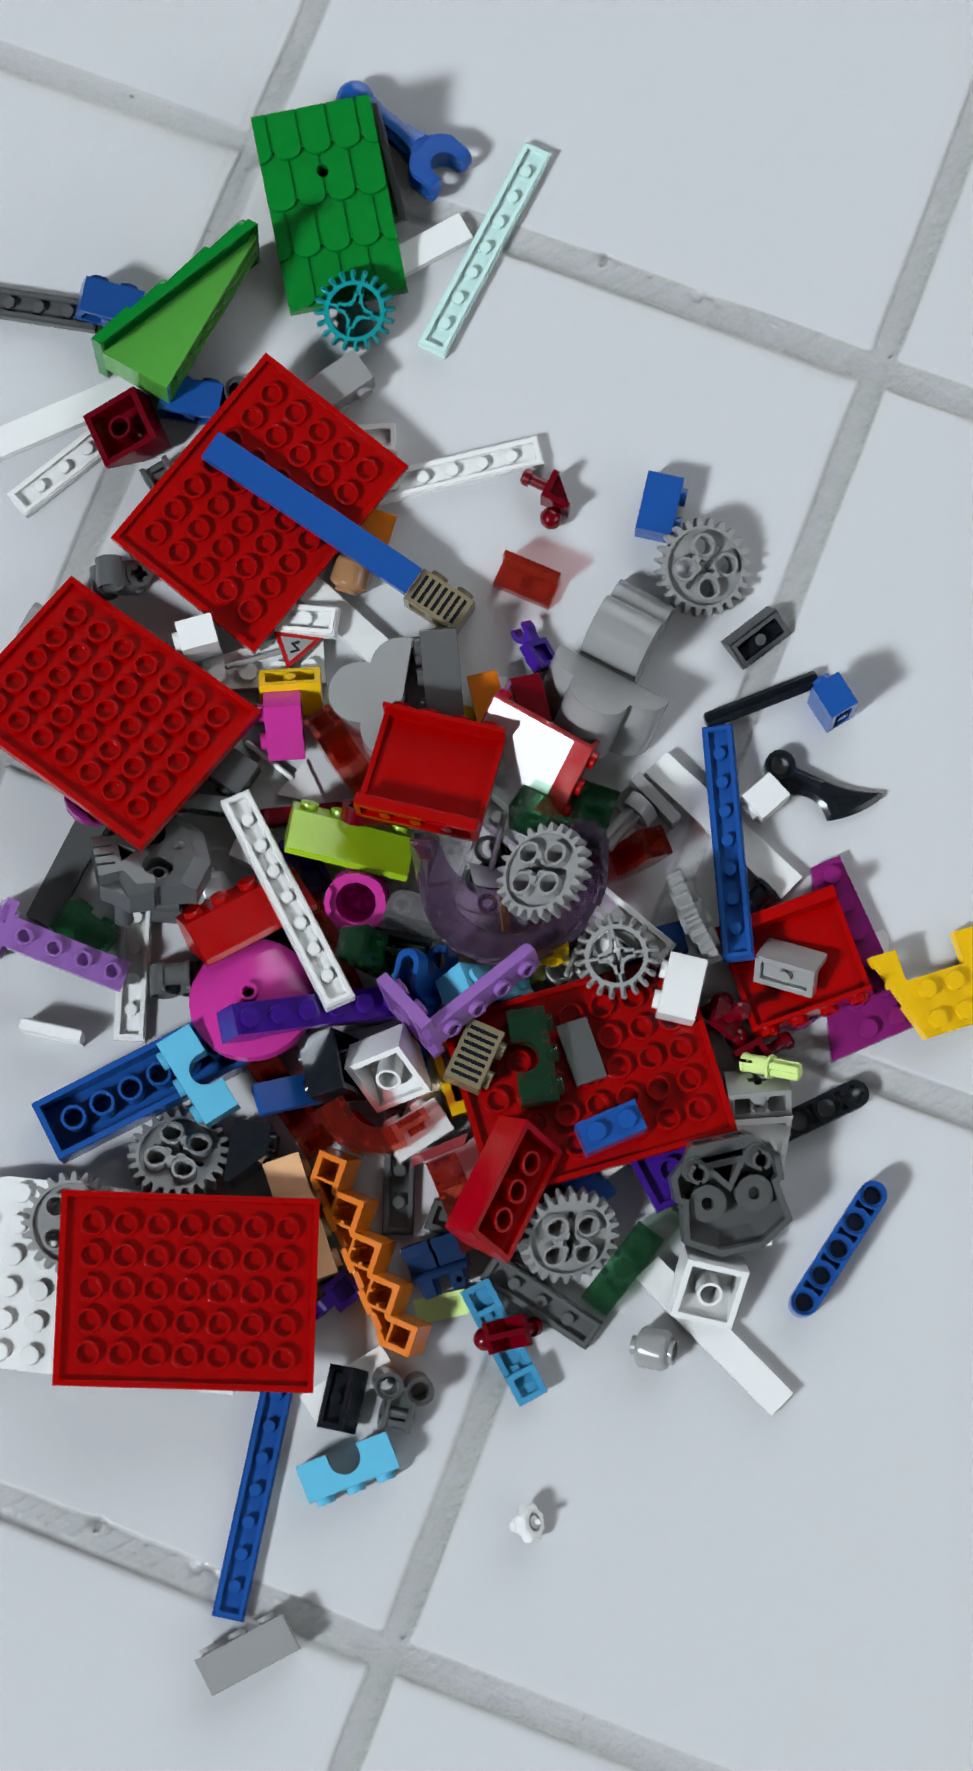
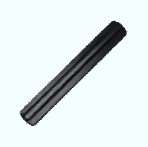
[703,671,818,727]

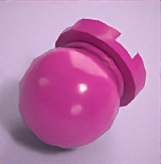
[324,868,390,935]

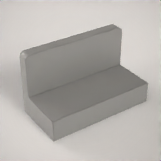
[612,772,682,846]
[753,938,827,998]

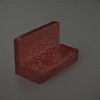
[493,550,561,610]

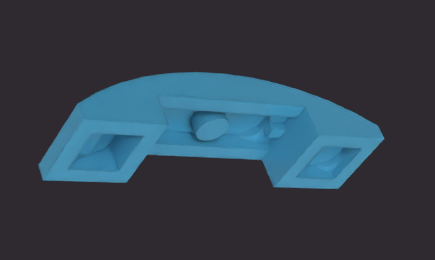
[460,1278,548,1406]

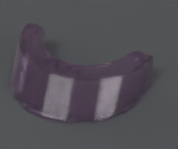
[409,820,609,966]

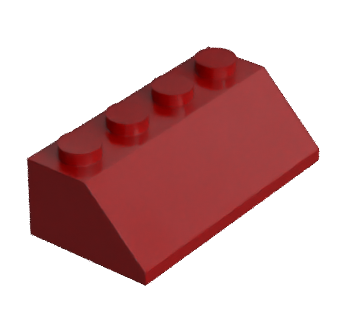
[175,863,319,966]
[444,1115,563,1264]

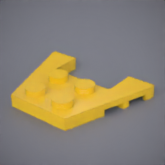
[866,926,973,1040]

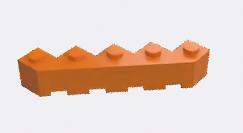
[310,1148,433,1358]

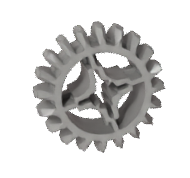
[574,914,660,999]

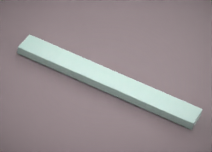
[418,141,552,359]

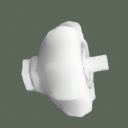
[509,1503,545,1543]

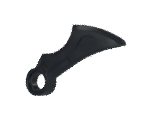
[764,750,883,821]

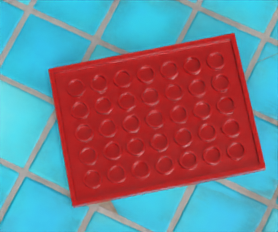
[111,353,408,654]
[0,576,261,852]
[445,951,738,1187]
[52,1190,320,1393]

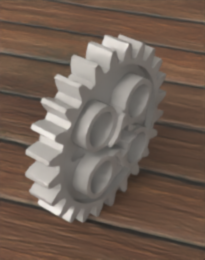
[653,517,752,617]
[496,822,593,924]
[666,867,723,966]
[127,1109,229,1195]
[21,1171,113,1273]
[517,1186,620,1284]

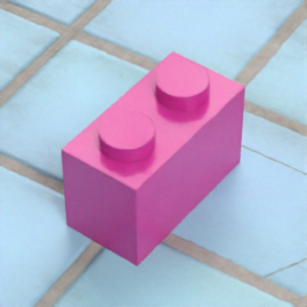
[257,690,306,761]

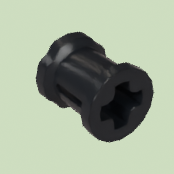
[749,877,779,914]

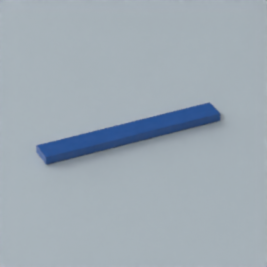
[201,432,422,596]
[702,724,755,964]
[212,1392,293,1622]

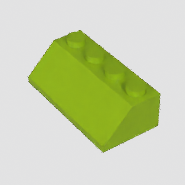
[284,799,415,882]

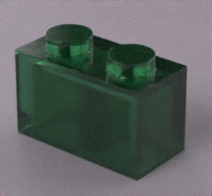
[47,897,120,953]

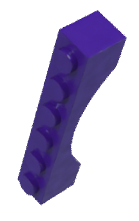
[216,986,398,1044]

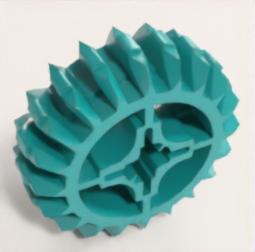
[314,269,396,352]

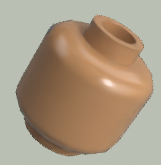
[330,554,373,597]

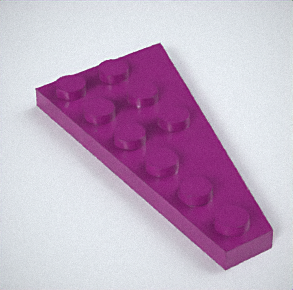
[810,856,914,1063]

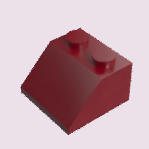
[83,386,171,469]

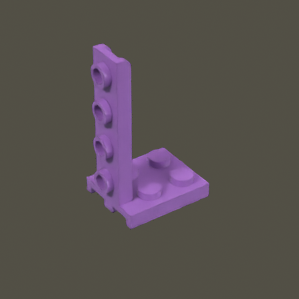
[0,897,131,992]
[376,943,540,1058]

